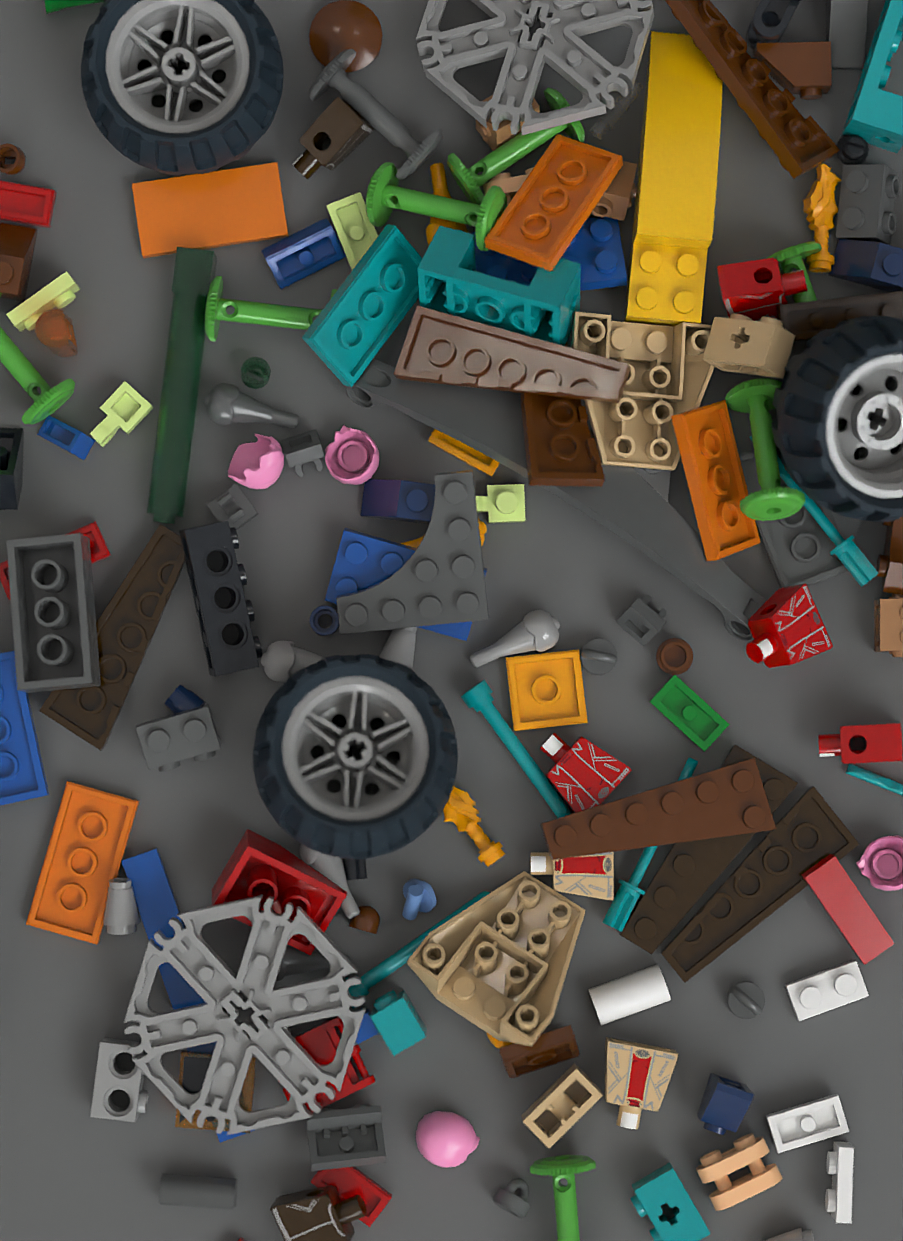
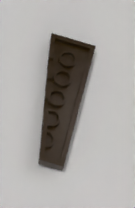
[39,524,186,751]
[619,745,798,954]
[661,786,859,983]

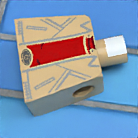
[530,852,614,900]
[605,1037,678,1129]

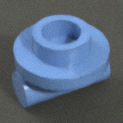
[402,879,436,920]

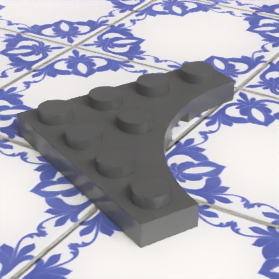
[336,470,489,634]

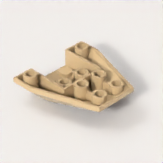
[572,312,715,471]
[407,871,586,1046]

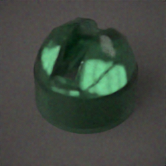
[241,357,271,389]

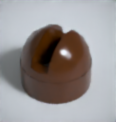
[0,143,26,175]
[348,906,380,934]

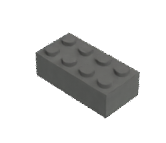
[6,533,101,693]

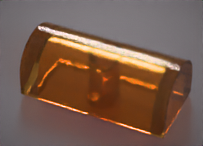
[35,308,78,357]

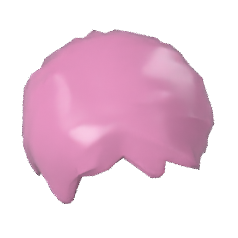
[325,425,379,485]
[228,434,284,490]
[856,835,903,891]
[416,1111,480,1168]

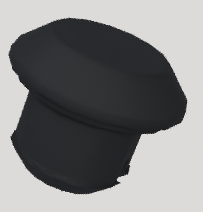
[837,135,869,165]

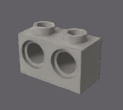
[90,1038,149,1122]

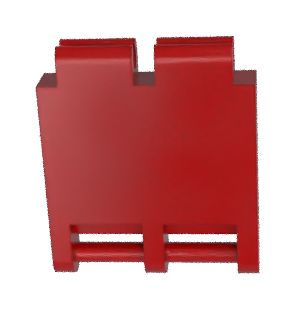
[278,1016,376,1113]

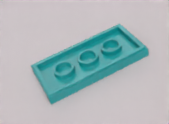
[302,224,422,387]

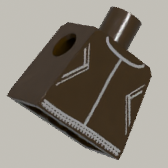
[292,96,375,179]
[270,1185,367,1241]

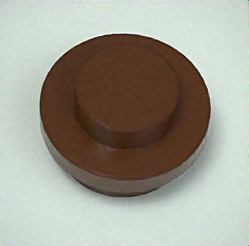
[656,638,693,675]

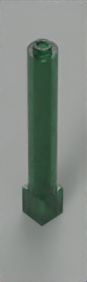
[146,247,217,524]

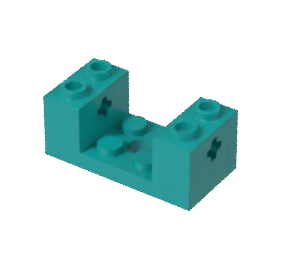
[841,0,903,153]
[417,226,581,346]

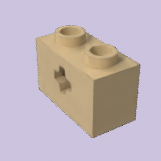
[702,314,795,378]
[521,1063,603,1148]

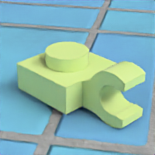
[90,381,153,447]
[476,484,526,523]

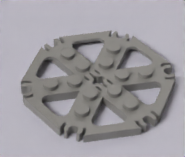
[416,0,654,135]
[124,894,367,1135]

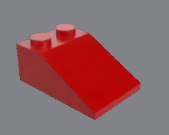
[212,829,347,956]

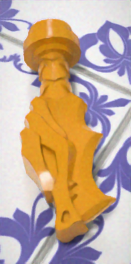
[803,164,842,273]
[443,786,505,867]

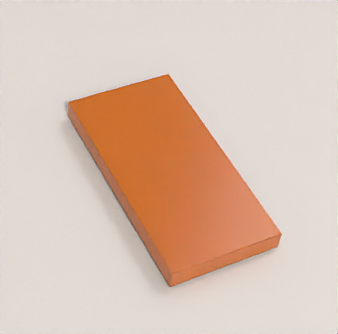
[484,134,623,272]
[132,162,289,258]
[671,400,760,562]
[26,781,140,945]

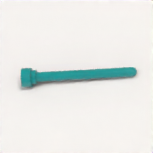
[461,679,572,818]
[345,891,490,1009]

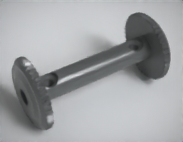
[309,49,443,180]

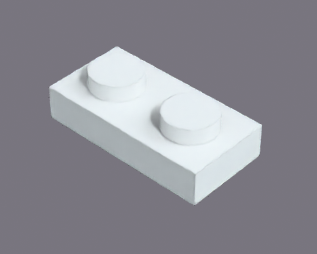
[785,960,869,1021]
[765,1094,849,1153]
[825,1142,854,1223]

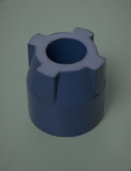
[310,606,339,636]
[165,685,206,714]

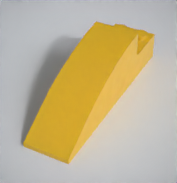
[624,31,723,327]

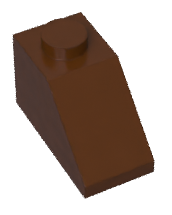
[753,41,832,100]
[0,223,38,302]

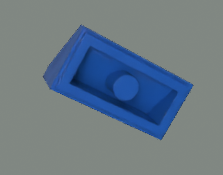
[262,218,346,289]

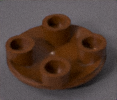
[309,0,382,73]

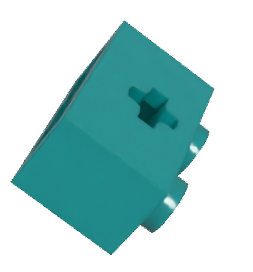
[370,989,427,1056]
[630,1162,711,1241]

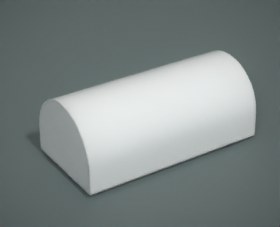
[588,964,671,1026]

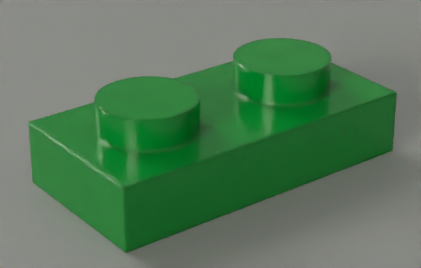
[649,674,730,752]

